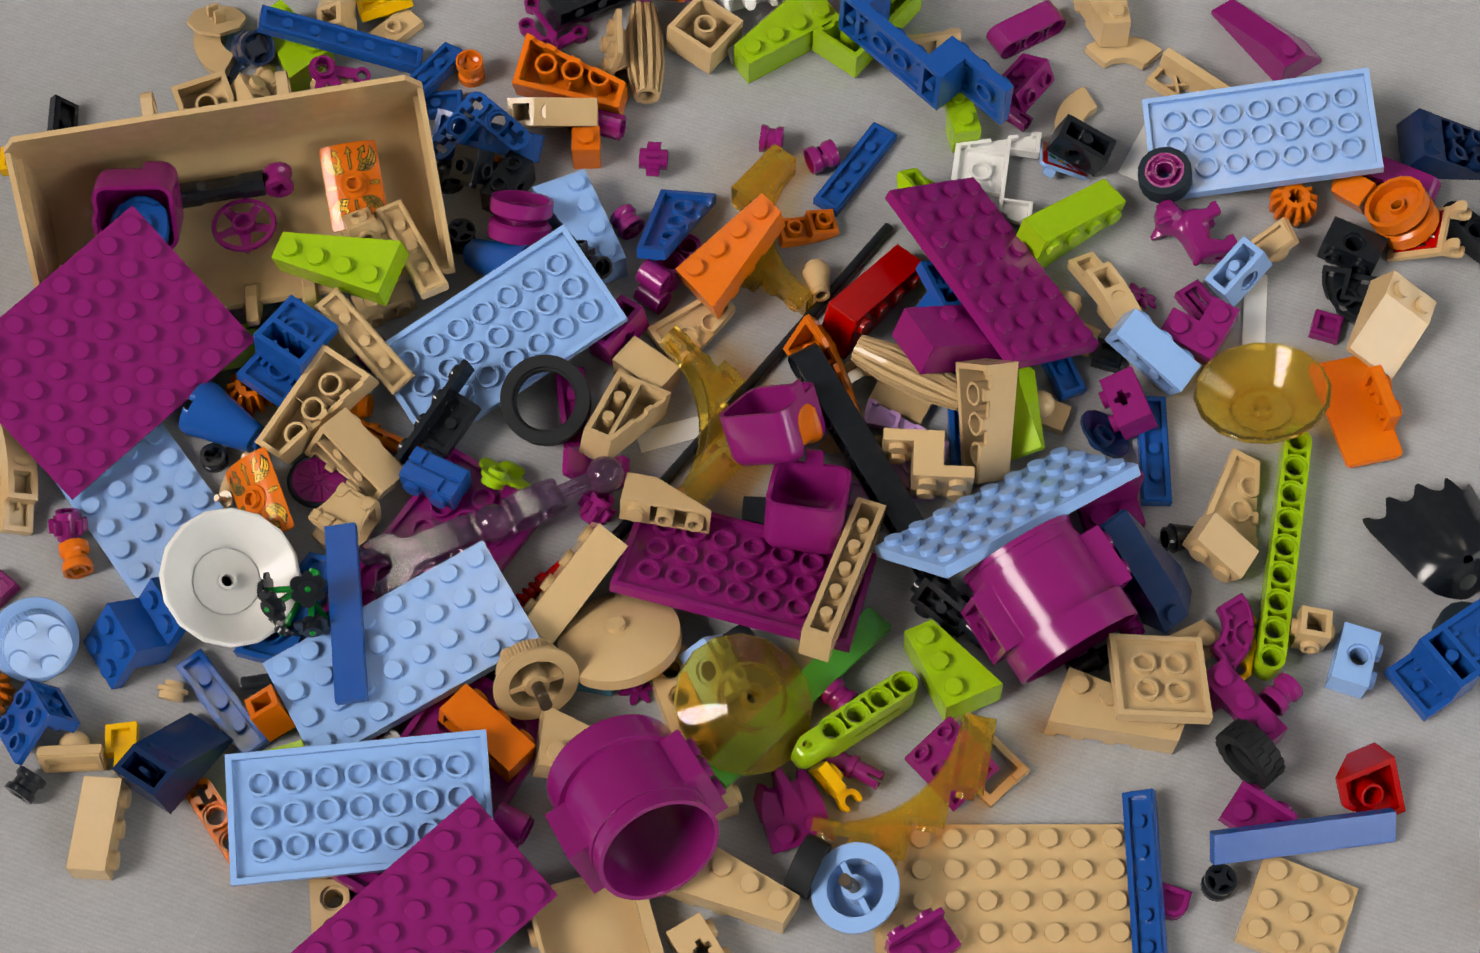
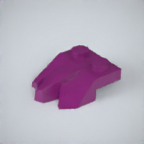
[753,764,834,854]

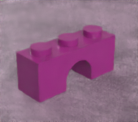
[1206,658,1288,745]

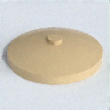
[558,593,682,690]

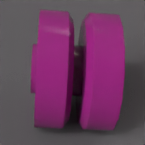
[487,190,554,246]

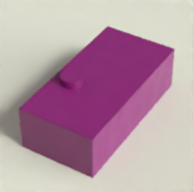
[892,305,1002,374]

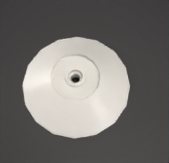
[159,507,301,648]

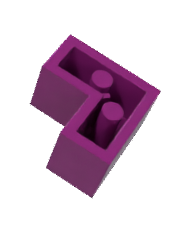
[1161,296,1240,368]

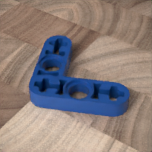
[432,91,533,162]

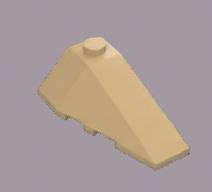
[171,70,234,110]

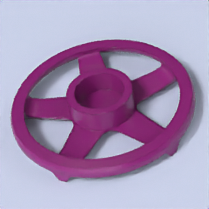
[211,198,277,254]

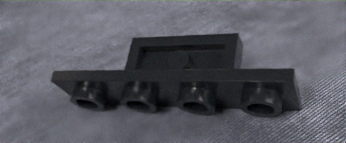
[395,359,482,465]

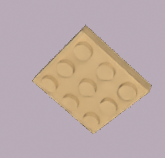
[1106,633,1213,725]
[1233,857,1359,953]

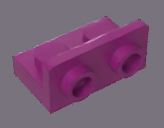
[1002,53,1055,113]
[1218,781,1298,828]
[884,907,962,953]

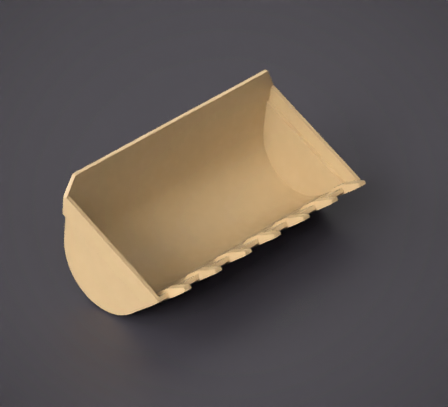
[3,70,456,327]

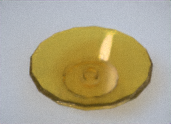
[1193,342,1332,444]
[674,633,813,776]

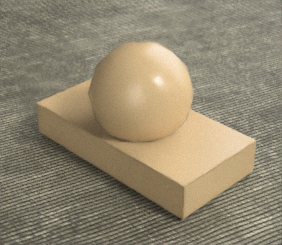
[1250,217,1299,262]
[1037,390,1072,435]
[36,730,108,773]

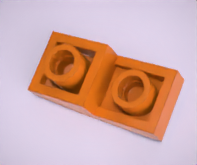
[778,209,839,248]

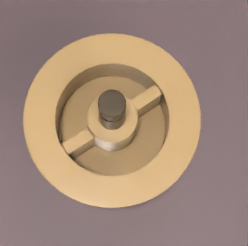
[493,638,579,720]

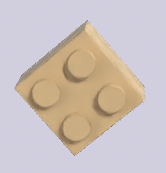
[666,0,744,74]

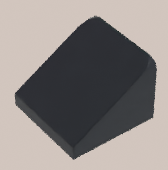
[742,496,766,525]

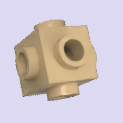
[340,207,386,239]
[1289,605,1335,654]

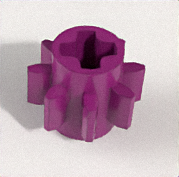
[639,141,669,177]
[577,488,617,525]
[48,508,88,543]

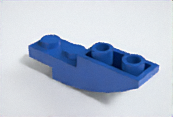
[432,108,545,163]

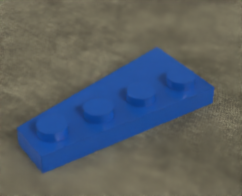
[636,189,716,261]
[233,552,328,663]

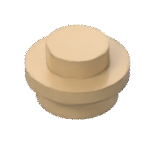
[157,680,189,703]

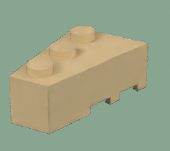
[304,407,403,501]
[532,708,589,779]

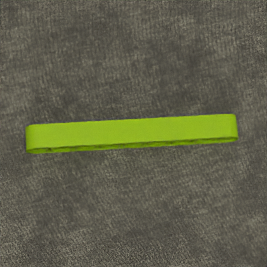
[1252,428,1312,681]

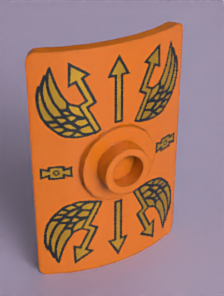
[319,140,386,232]
[226,447,295,533]

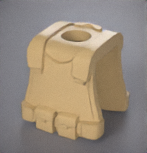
[308,482,381,560]

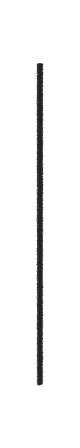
[485,223,894,681]

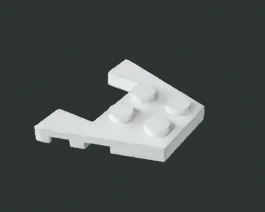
[951,132,1042,226]

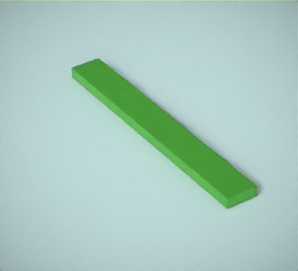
[707,606,892,790]

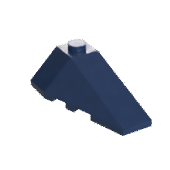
[1100,509,1192,633]

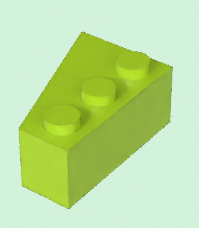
[903,619,1003,721]

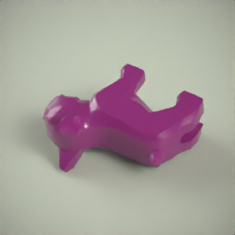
[1150,199,1237,266]

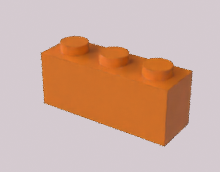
[439,683,536,782]

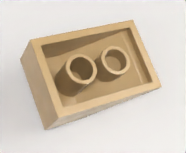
[1346,270,1437,380]

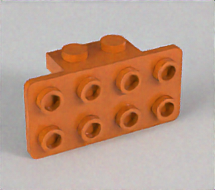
[1310,356,1403,468]

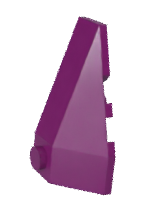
[1211,0,1322,81]

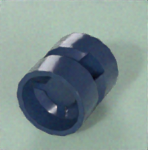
[231,30,276,67]

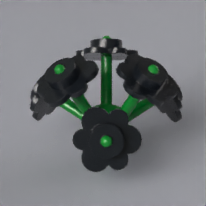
[257,568,330,638]

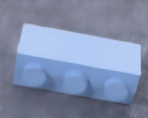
[1104,308,1201,397]

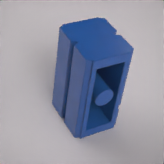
[399,446,472,510]

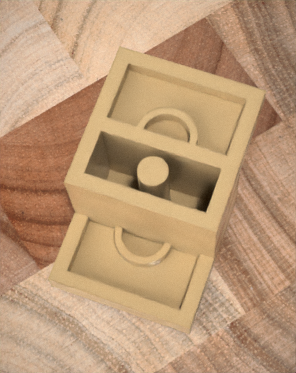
[881,428,975,501]

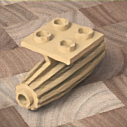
[600,1,665,105]
[850,335,958,426]

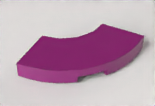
[1209,593,1254,670]

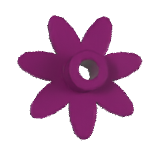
[1128,282,1157,309]
[618,682,653,706]

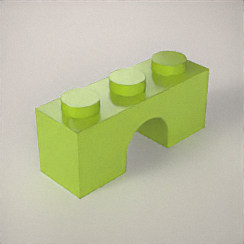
[941,92,982,153]

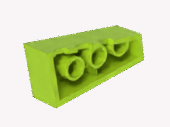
[734,0,839,84]
[812,0,922,78]
[1016,178,1126,269]
[271,232,409,306]

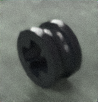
[199,443,229,473]

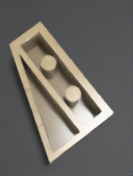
[1072,0,1131,47]
[579,370,672,464]

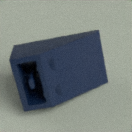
[1396,108,1480,180]
[112,713,234,814]

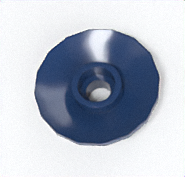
[1080,410,1129,458]

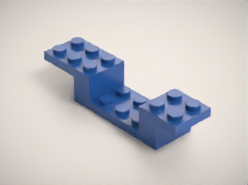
[839,0,1014,125]
[1383,599,1480,722]

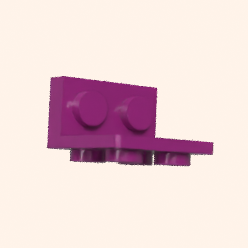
[1077,471,1146,533]
[905,716,1000,812]

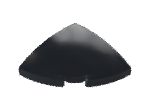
[1322,265,1378,325]

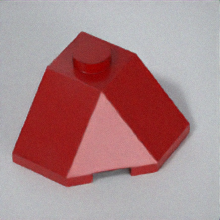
[1335,742,1406,815]

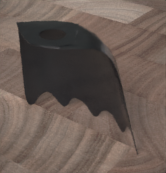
[1363,478,1480,600]

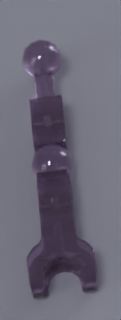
[359,456,624,599]

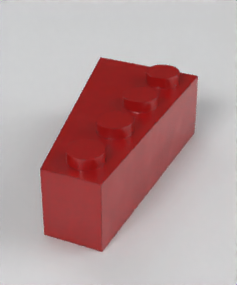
[822,244,921,360]

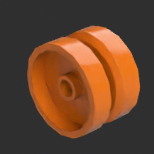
[1365,176,1440,250]

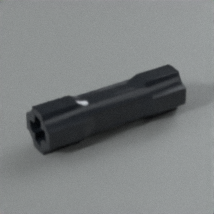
[179,170,267,209]

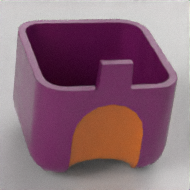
[719,379,826,466]

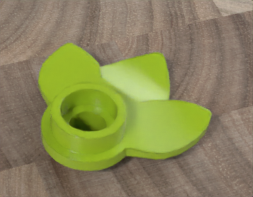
[478,457,532,490]

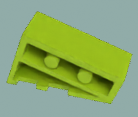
[270,0,336,92]

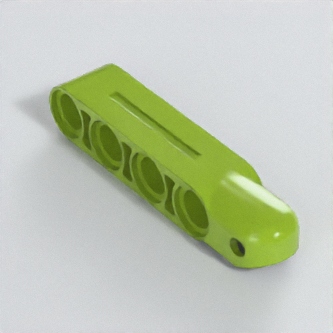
[790,671,918,769]

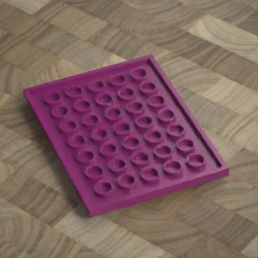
[0,205,254,500]

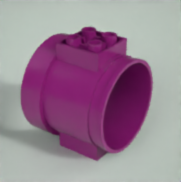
[961,514,1138,685]
[545,714,728,900]

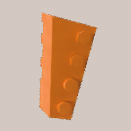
[512,33,629,115]
[675,193,786,320]

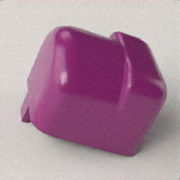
[92,161,184,249]
[764,449,852,554]

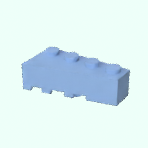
[532,169,628,284]

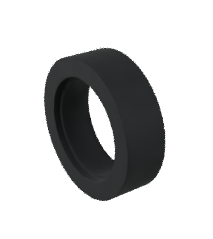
[500,355,592,446]

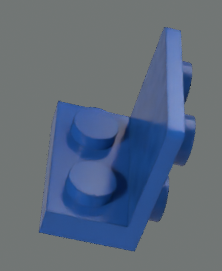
[0,679,80,765]

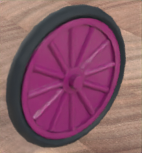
[287,455,348,509]

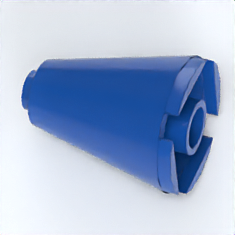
[463,238,531,277]
[179,381,264,453]

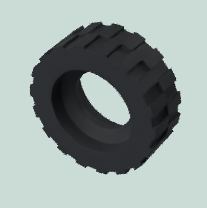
[1215,718,1286,789]

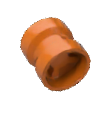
[456,49,485,88]
[58,538,94,579]

